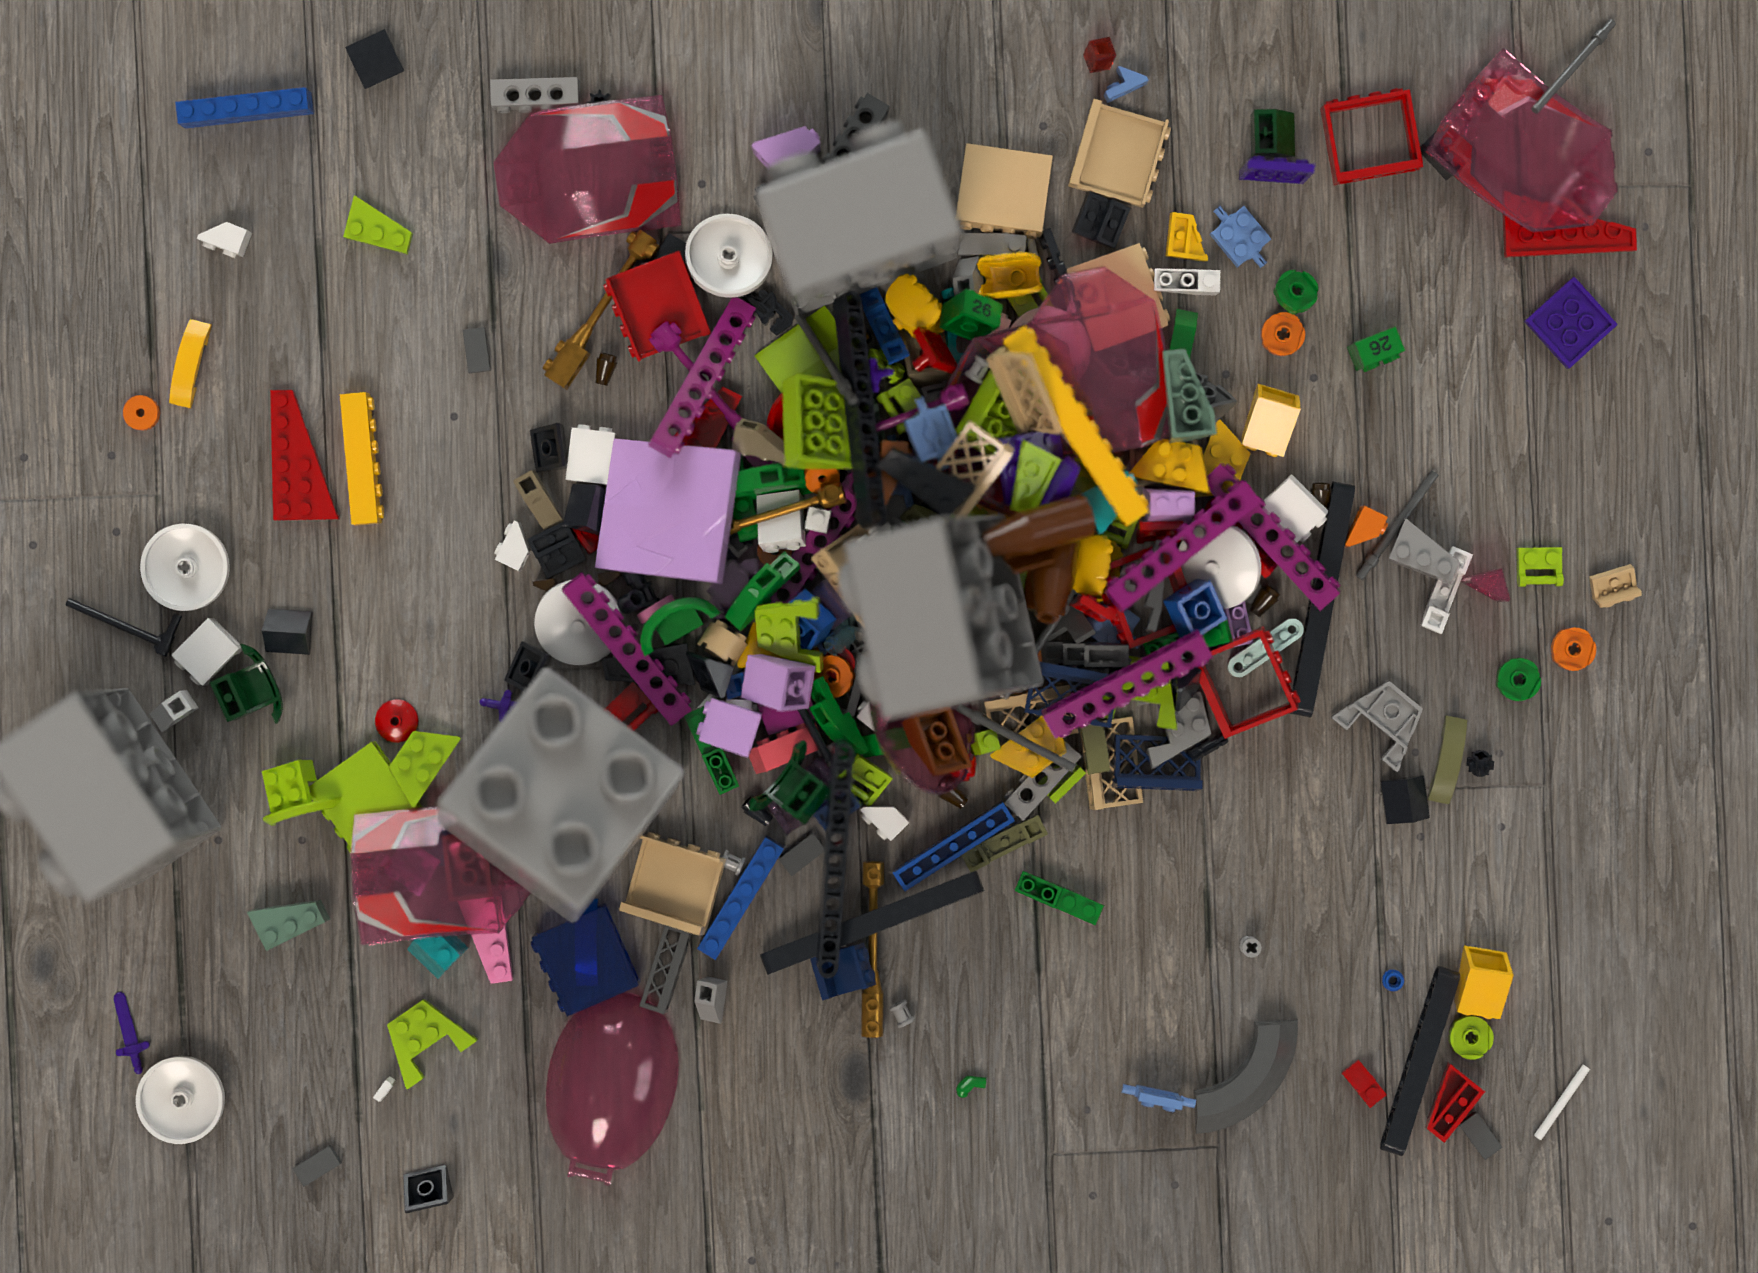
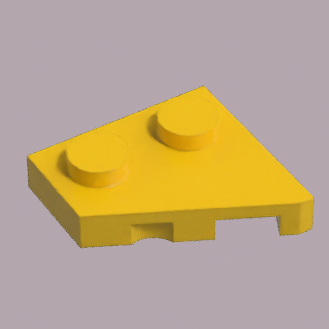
[1165,212,1208,262]

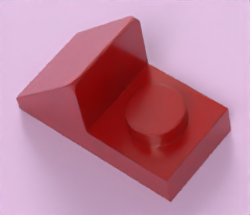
[1342,1060,1387,1108]

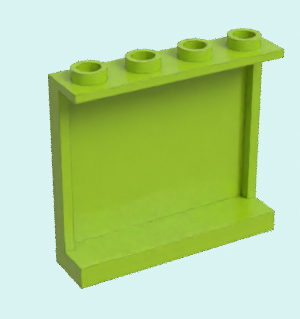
[309,741,425,858]

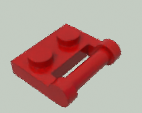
[1136,521,1184,544]
[1070,594,1117,622]
[604,682,659,731]

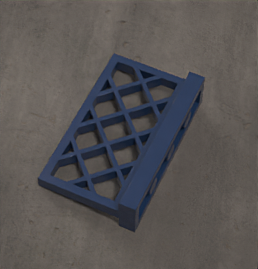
[1024,662,1114,728]
[1112,734,1203,791]

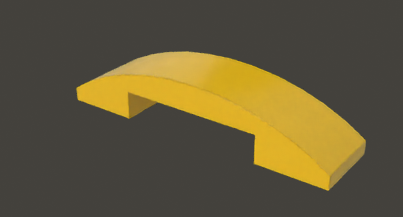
[169,319,212,409]

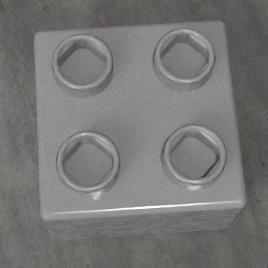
[755,121,962,315]
[838,516,1043,719]
[437,668,685,922]
[0,688,221,902]

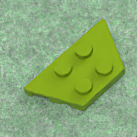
[388,731,461,809]

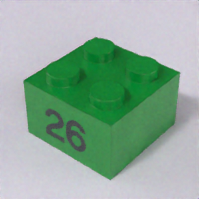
[939,289,1003,343]
[1347,326,1405,373]

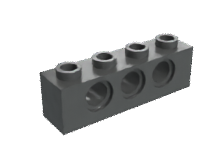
[821,93,890,165]

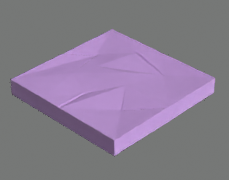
[595,438,741,584]

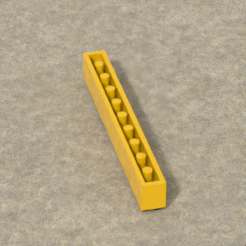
[1001,326,1149,526]

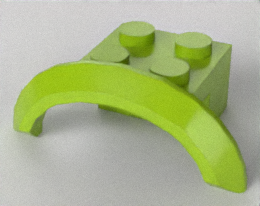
[262,760,341,826]

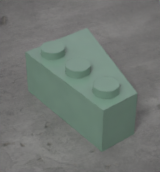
[247,900,330,951]

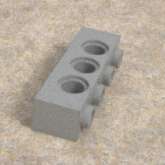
[490,77,581,113]
[1004,742,1082,821]

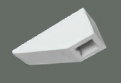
[1154,268,1220,295]

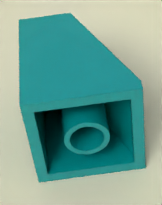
[1082,471,1138,535]
[407,918,469,979]

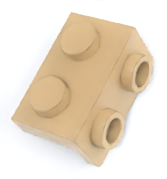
[1589,564,1642,608]

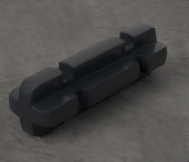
[1189,733,1228,761]

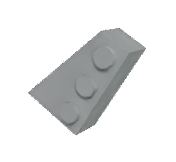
[1389,518,1461,585]

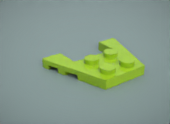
[755,598,823,673]
[1102,656,1178,730]
[387,999,478,1090]

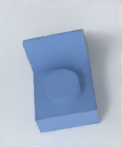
[1104,66,1149,103]

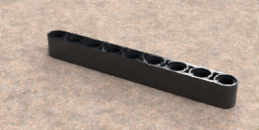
[1380,966,1460,1156]

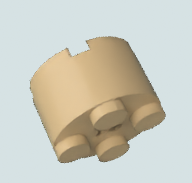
[697,620,748,667]

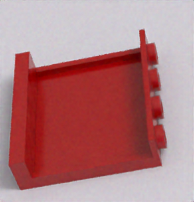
[603,250,711,362]

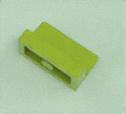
[1037,763,1086,804]

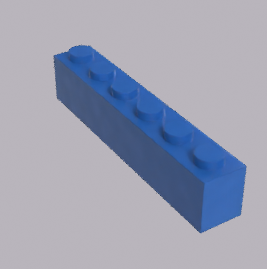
[175,87,314,129]
[893,801,1015,892]
[697,835,785,960]

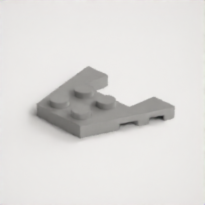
[1331,681,1423,772]
[1135,692,1211,769]

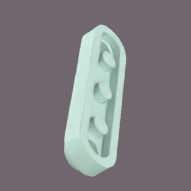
[1227,619,1304,677]

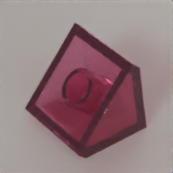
[1460,568,1510,602]

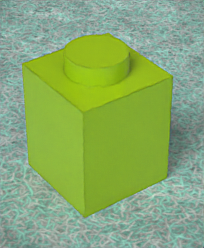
[966,729,1001,756]

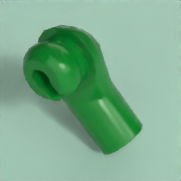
[956,1076,986,1098]

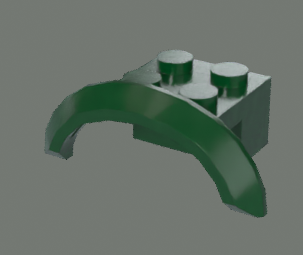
[209,644,283,724]
[749,740,829,826]

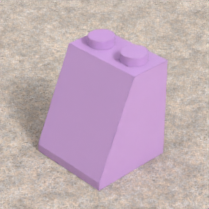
[751,126,821,168]
[1143,486,1195,526]
[741,654,816,711]
[696,698,763,757]

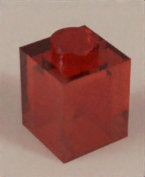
[1083,37,1117,73]

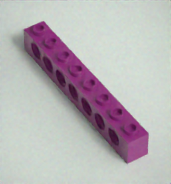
[648,297,756,459]
[1207,462,1341,611]
[769,472,856,604]
[1105,481,1261,612]
[561,572,692,726]
[1041,629,1213,739]

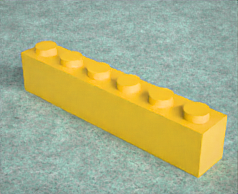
[340,392,384,526]

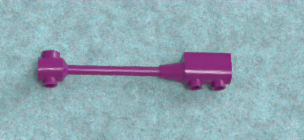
[649,321,773,468]
[876,383,970,432]

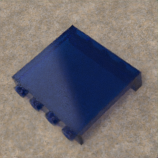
[531,903,640,1017]

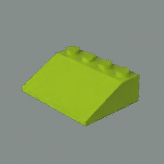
[754,305,841,394]
[955,369,1043,455]
[782,374,852,469]

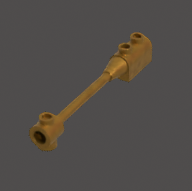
[542,229,660,390]
[729,482,847,536]
[861,861,884,1038]

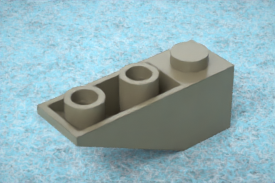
[732,418,785,466]
[513,470,564,531]

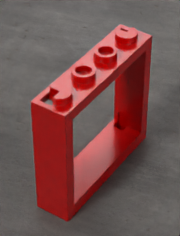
[1320,88,1423,186]
[1102,545,1187,649]
[1197,626,1301,739]

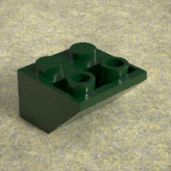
[1250,109,1295,158]

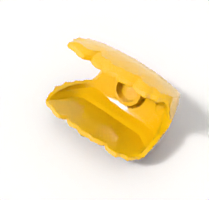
[977,252,1043,299]
[885,273,945,338]
[1072,535,1123,603]

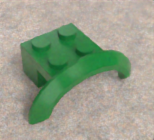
[641,597,721,657]

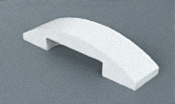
[1421,546,1473,634]

